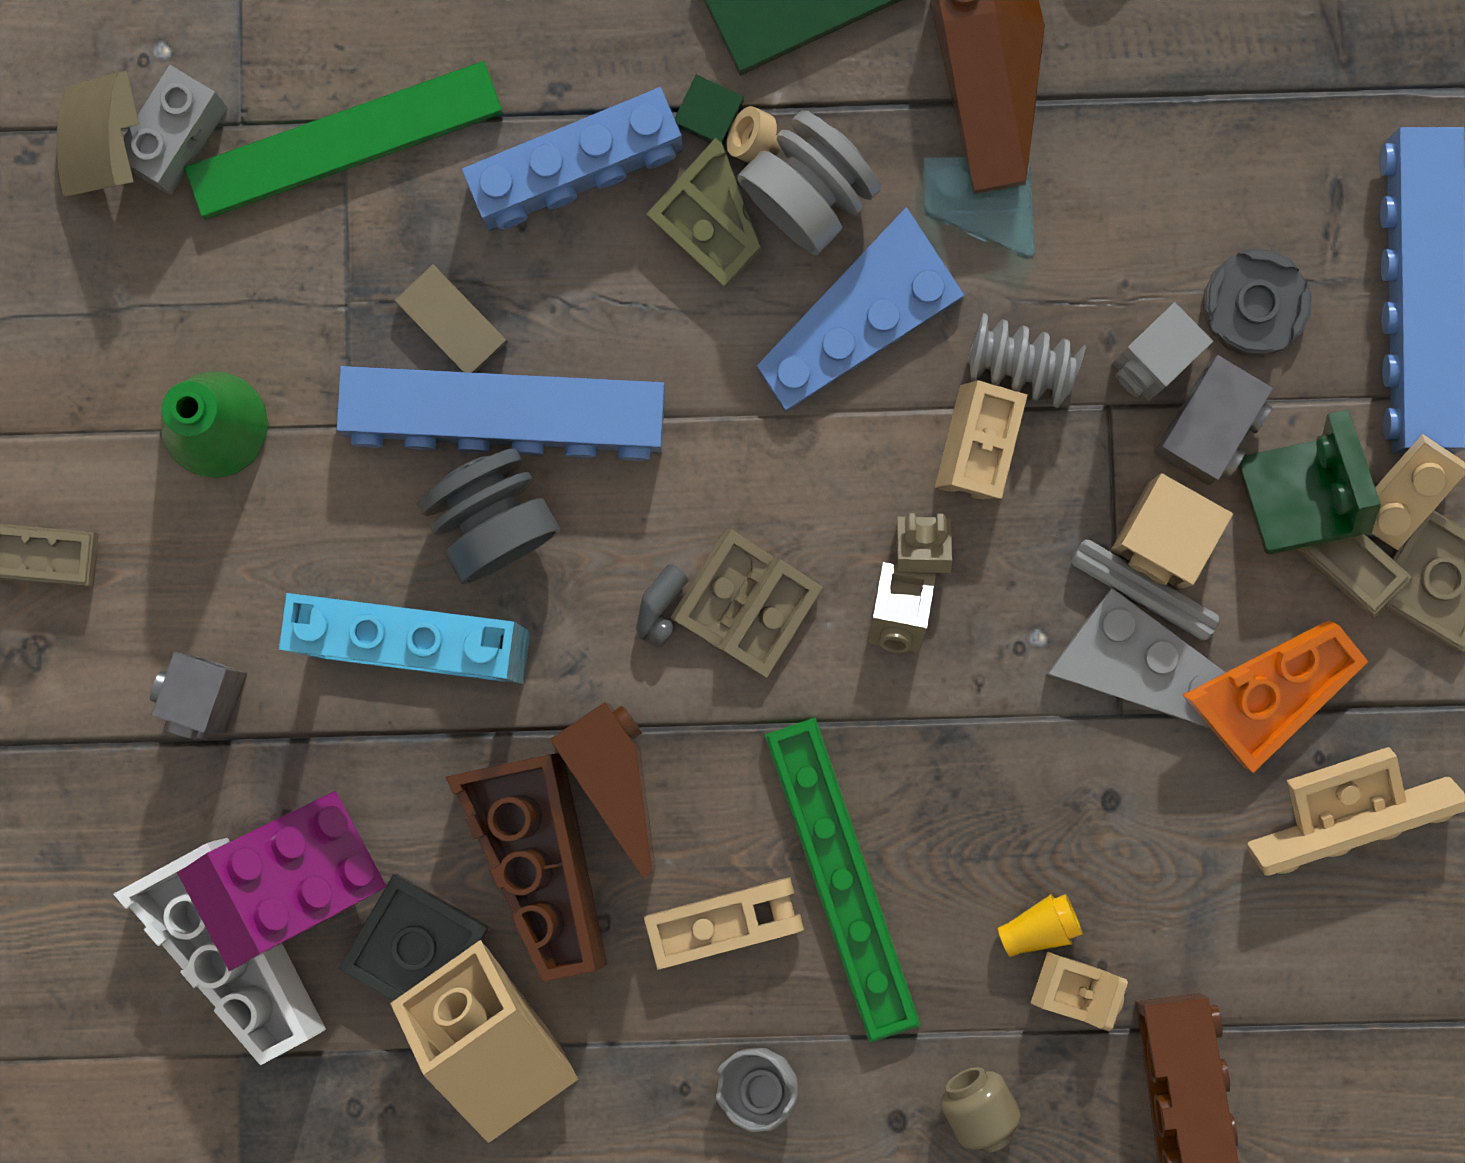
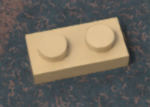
[1372,434,1465,550]

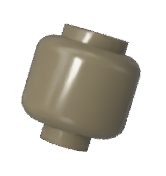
[941,1067,1021,1153]

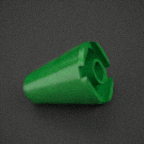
[161,371,269,478]

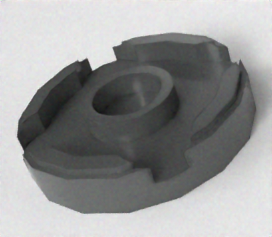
[1203,249,1312,356]

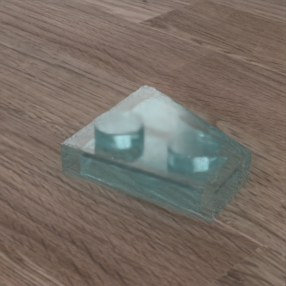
[922,156,1035,259]

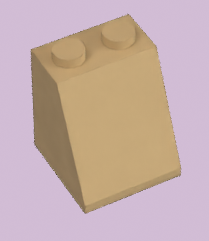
[390,940,578,1143]

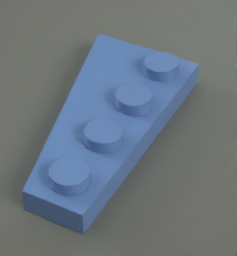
[757,207,964,413]

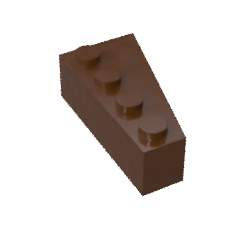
[446,753,608,982]
[1136,993,1239,1163]

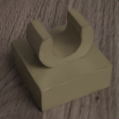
[896,513,952,573]

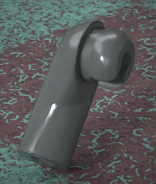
[636,564,688,647]

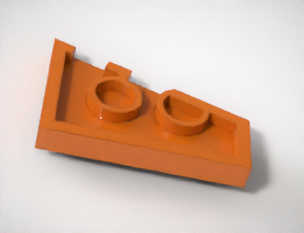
[1182,620,1368,773]

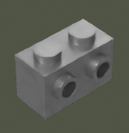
[150,652,247,740]

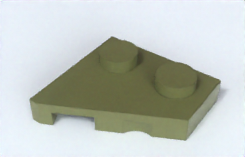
[647,138,762,288]

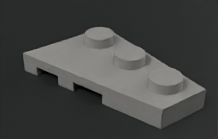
[1046,588,1226,728]

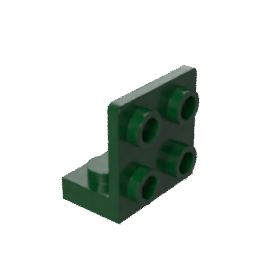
[1238,409,1381,554]

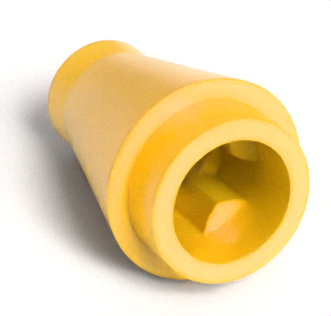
[997,894,1083,957]

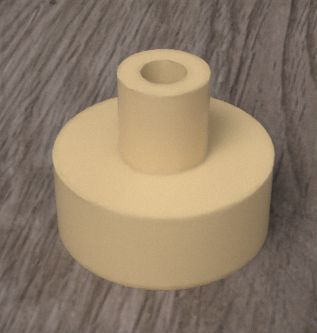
[727,106,781,163]

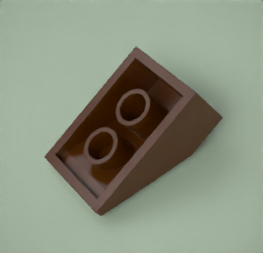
[550,702,656,878]

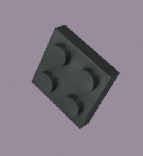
[339,873,489,1001]

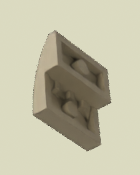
[57,70,140,197]
[670,528,823,678]

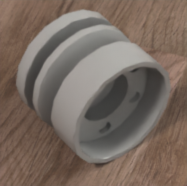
[738,110,881,256]

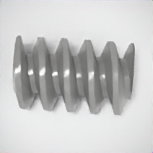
[967,313,1086,408]

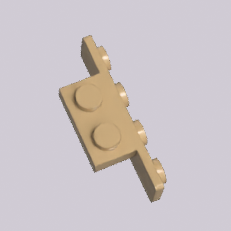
[1248,747,1465,876]

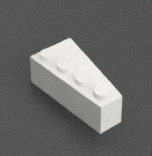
[113,837,326,1065]

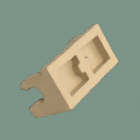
[935,380,1027,499]

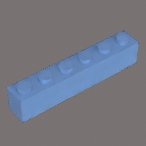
[1379,127,1465,454]
[337,366,666,461]

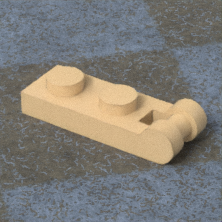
[644,877,804,970]

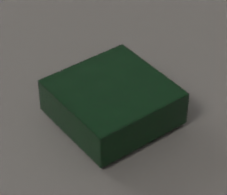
[674,74,744,145]

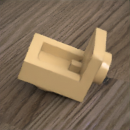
[1031,952,1128,1031]

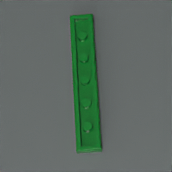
[184,61,503,220]
[764,718,921,1043]

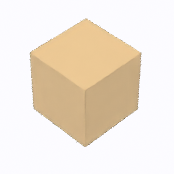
[1110,473,1233,590]

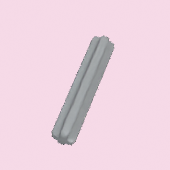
[1071,540,1220,640]

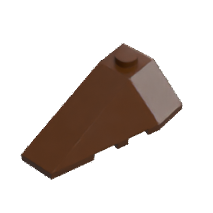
[930,0,1045,195]

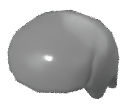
[716,1048,798,1133]

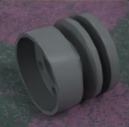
[417,448,561,585]

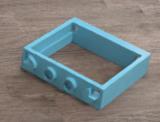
[279,593,530,684]

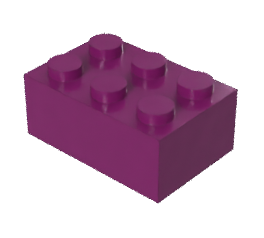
[177,791,387,972]

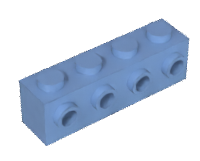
[462,87,683,231]

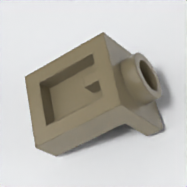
[868,562,936,653]

